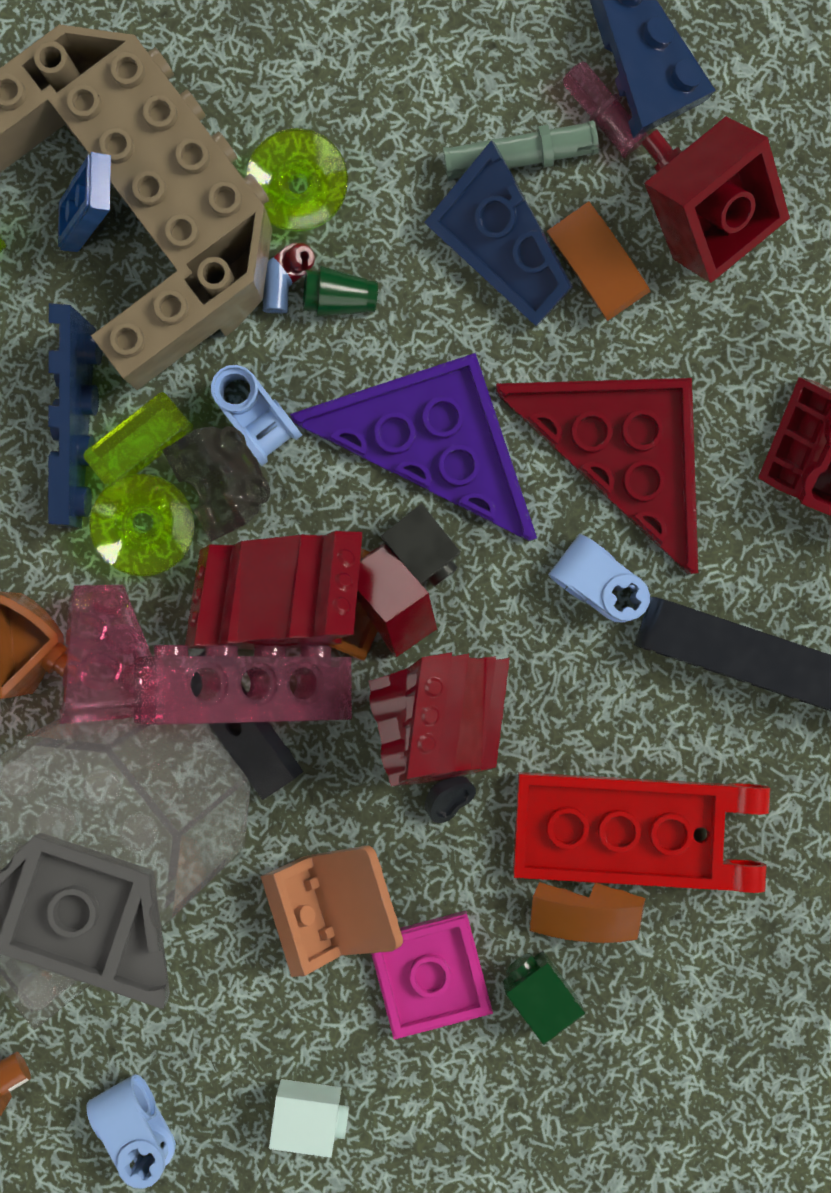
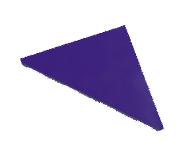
[290,353,537,541]

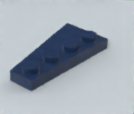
[48,303,103,529]

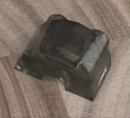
[162,426,270,542]

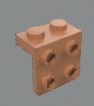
[260,845,403,977]

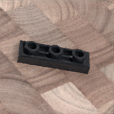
[174,649,304,800]

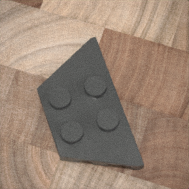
[0,832,170,1009]

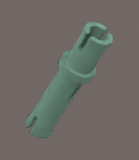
[443,120,599,181]

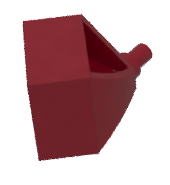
[641,116,790,283]

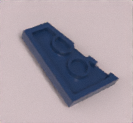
[590,0,716,139]

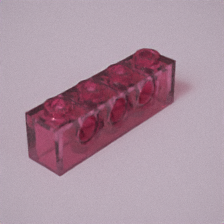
[134,645,352,725]

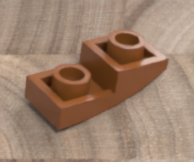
[547,201,650,321]
[530,882,646,943]

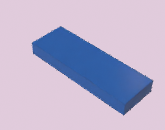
[58,152,111,252]

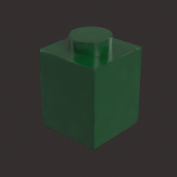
[503,951,586,1045]

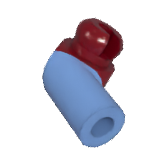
[263,243,315,313]

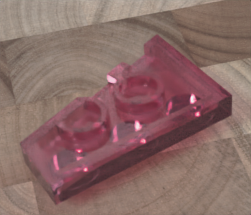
[59,585,170,724]

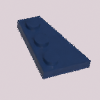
[424,140,573,326]

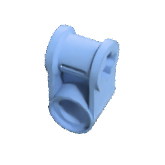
[211,365,302,466]
[548,534,650,623]
[87,1074,176,1189]

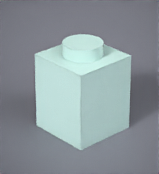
[269,1079,349,1158]

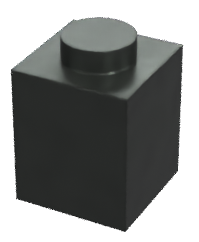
[381,503,461,587]

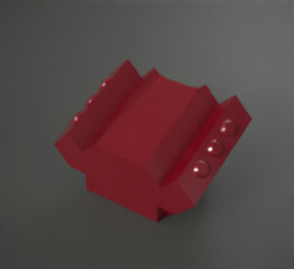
[758,377,831,516]
[184,531,363,651]
[368,652,510,786]

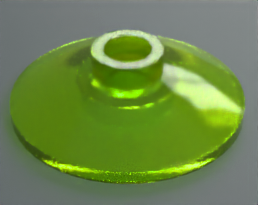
[246,128,348,232]
[89,474,195,576]

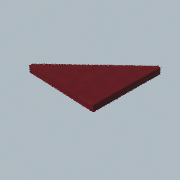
[496,378,699,574]

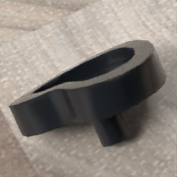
[425,776,476,823]

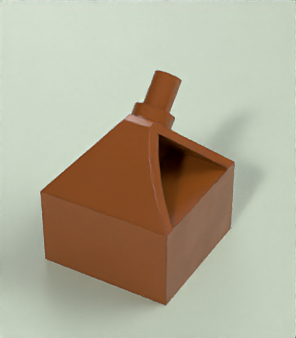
[0,591,88,699]

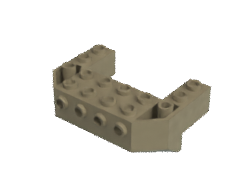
[0,24,272,390]

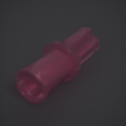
[563,61,648,158]

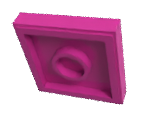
[371,911,493,1040]

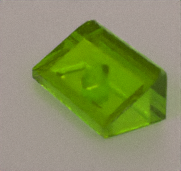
[83,392,194,489]

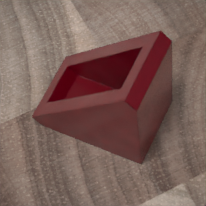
[357,544,437,657]

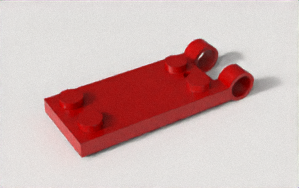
[513,772,770,893]

